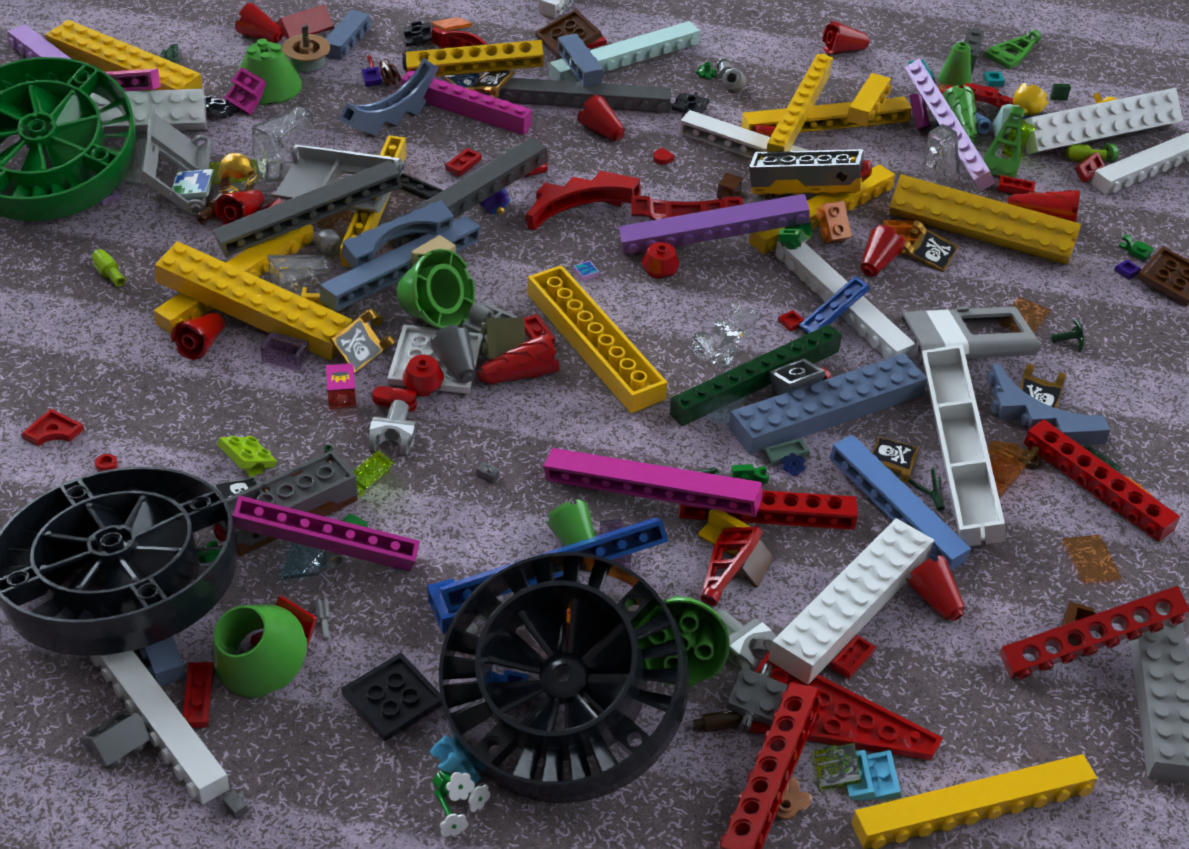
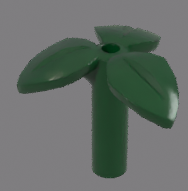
[1051,319,1085,353]

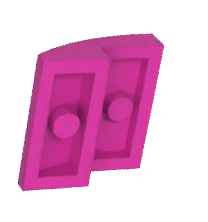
[224,67,266,115]

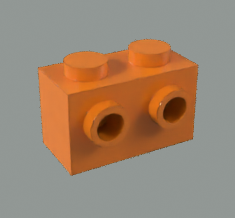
[816,201,852,244]

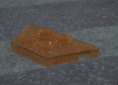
[987,440,1039,500]

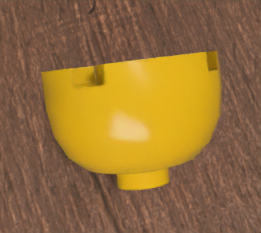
[1013,83,1049,116]

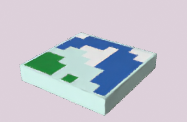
[172,169,215,199]

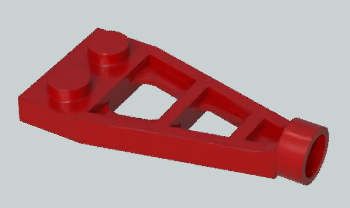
[700,526,763,607]

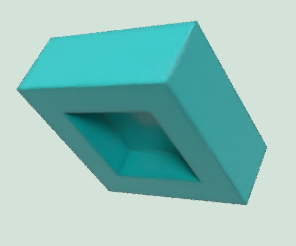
[983,71,1005,87]

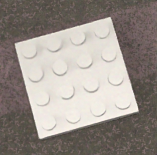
[387,325,483,394]

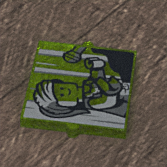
[814,743,862,790]

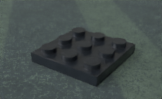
[341,652,442,741]

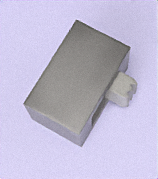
[476,462,499,484]
[222,790,248,820]

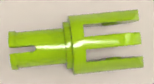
[1065,144,1107,162]
[92,249,126,287]

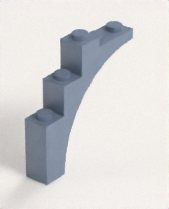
[339,58,439,136]
[987,364,1110,445]

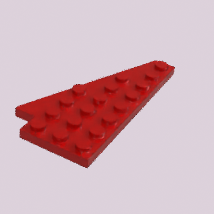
[745,650,943,760]

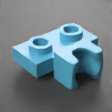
[430,735,481,784]

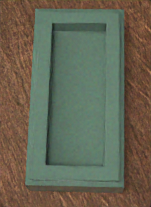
[763,438,810,466]

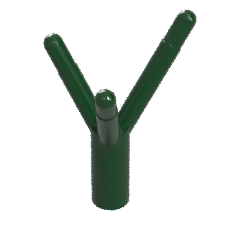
[908,468,945,511]

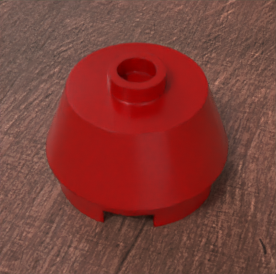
[642,242,680,279]
[402,355,444,397]

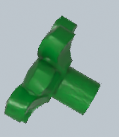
[696,62,717,80]

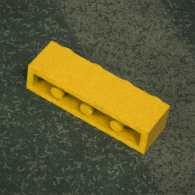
[847,73,892,127]

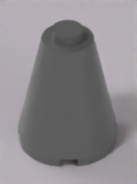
[429,325,476,383]

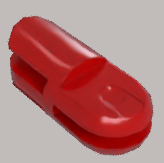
[372,386,417,411]

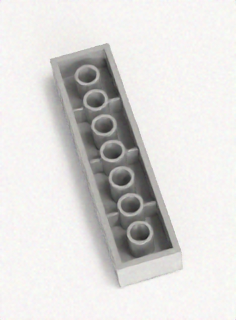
[1130,612,1189,783]

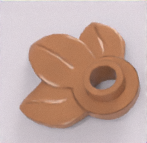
[762,776,812,821]

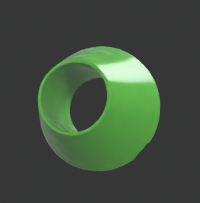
[397,249,475,329]
[212,604,307,698]

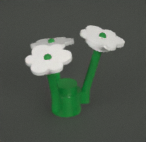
[433,770,491,837]

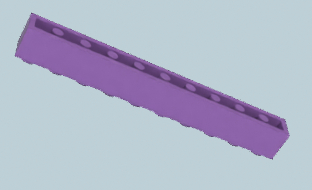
[619,194,810,255]

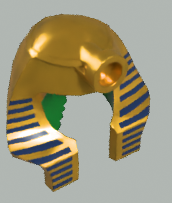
[219,153,257,193]

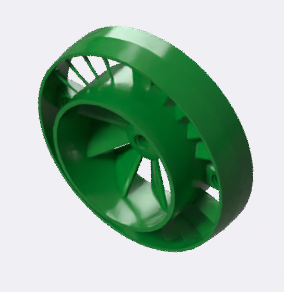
[0,57,136,221]

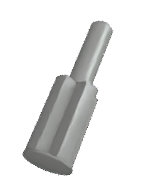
[315,597,330,641]

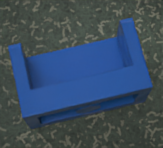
[427,579,459,633]

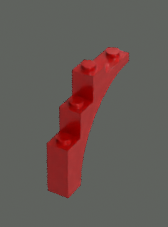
[525,170,641,231]

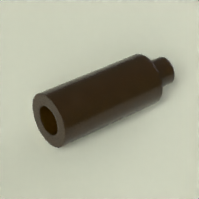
[693,710,743,732]

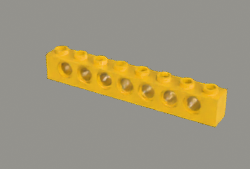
[406,40,544,77]

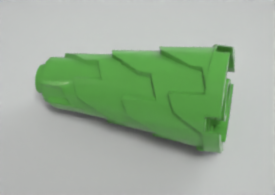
[942,85,977,144]

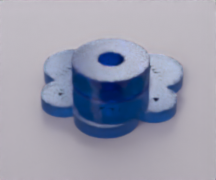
[782,453,805,476]

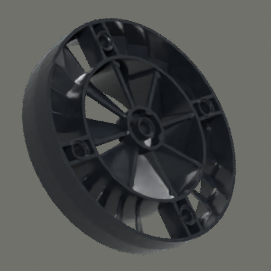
[0,467,237,656]
[439,552,690,803]

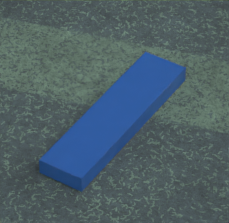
[799,276,870,334]

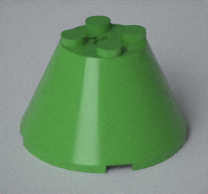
[232,39,302,105]
[635,596,730,686]

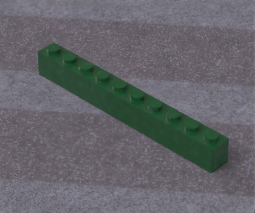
[669,324,842,427]

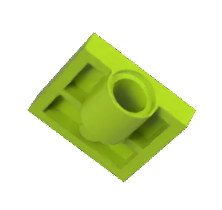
[217,436,277,477]

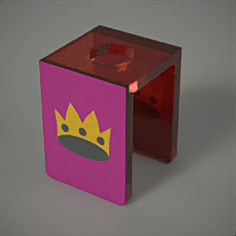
[326,364,356,409]

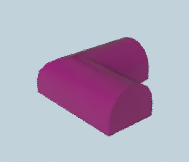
[909,94,931,130]

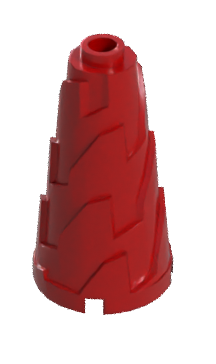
[1007,190,1080,222]
[477,333,559,385]

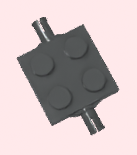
[726,664,787,732]

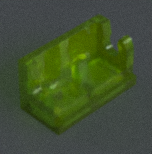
[1002,119,1035,159]
[353,450,394,497]

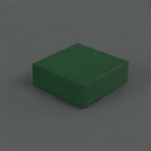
[1050,84,1071,101]

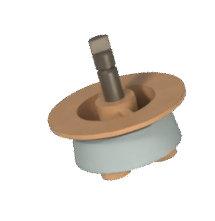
[282,25,330,72]

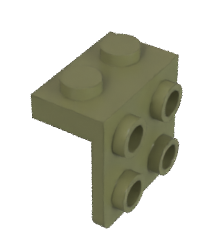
[481,317,526,360]

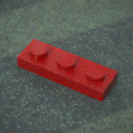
[183,662,214,728]

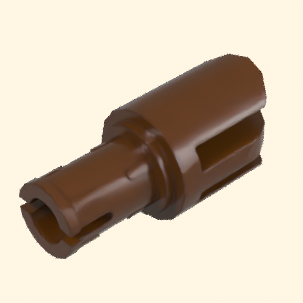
[379,59,401,86]
[196,191,229,225]

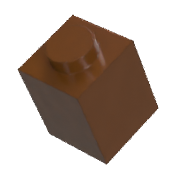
[717,173,743,199]

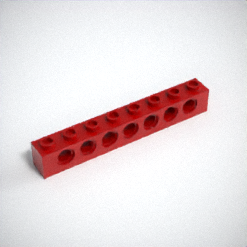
[1024,420,1180,542]
[679,490,858,530]
[999,585,1189,680]
[720,682,822,849]

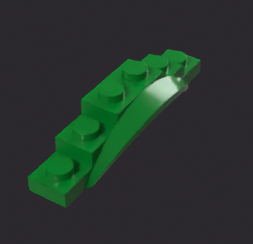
[779,222,812,249]

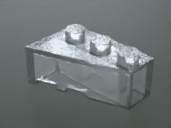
[267,255,334,294]

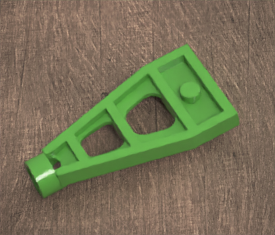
[984,30,1041,70]
[984,106,1025,178]

